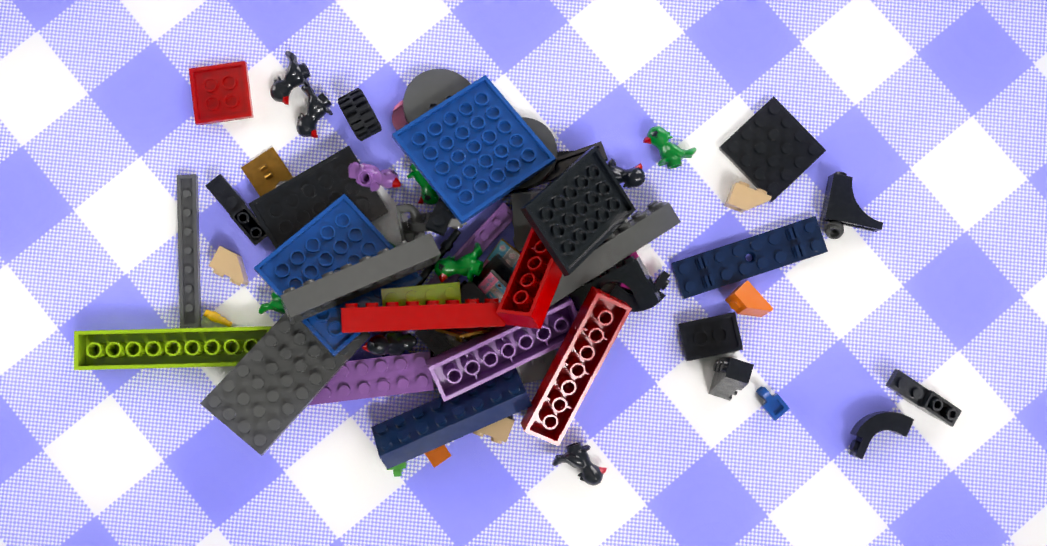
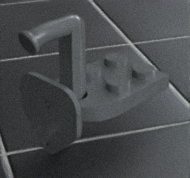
[396,204,467,241]

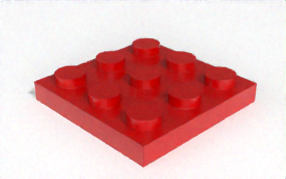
[189,61,254,125]

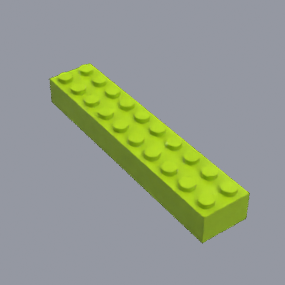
[74,326,273,370]

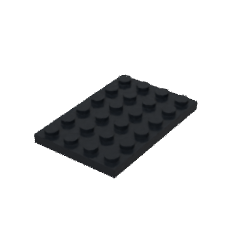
[248,146,389,249]
[520,146,636,276]

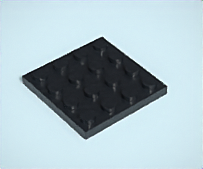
[718,96,827,203]

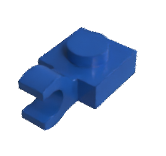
[756,386,790,421]

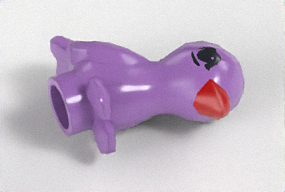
[348,162,401,192]

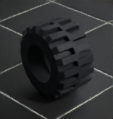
[338,88,382,141]

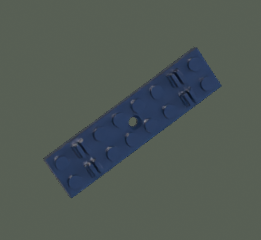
[671,216,828,299]

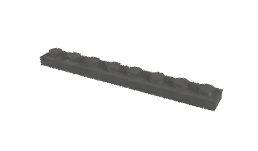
[177,174,201,328]

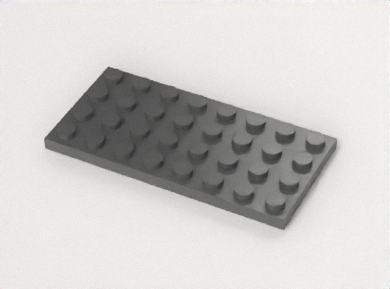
[200,313,370,456]

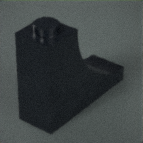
[820,172,883,232]

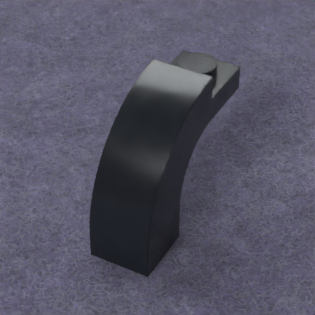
[609,271,670,313]
[849,411,914,459]

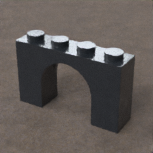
[569,256,661,312]
[414,280,489,355]

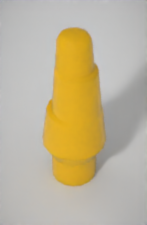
[203,309,232,327]

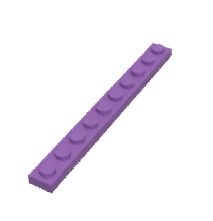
[378,202,513,355]

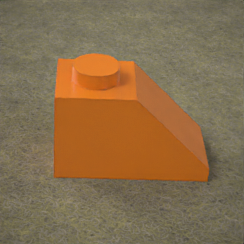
[725,280,773,317]

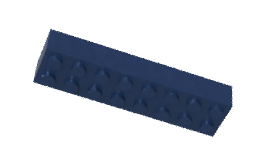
[371,368,532,470]

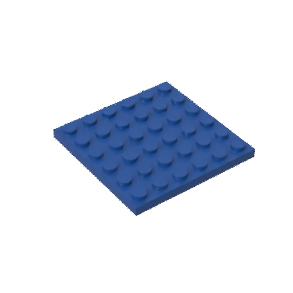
[392,75,556,225]
[254,194,423,357]

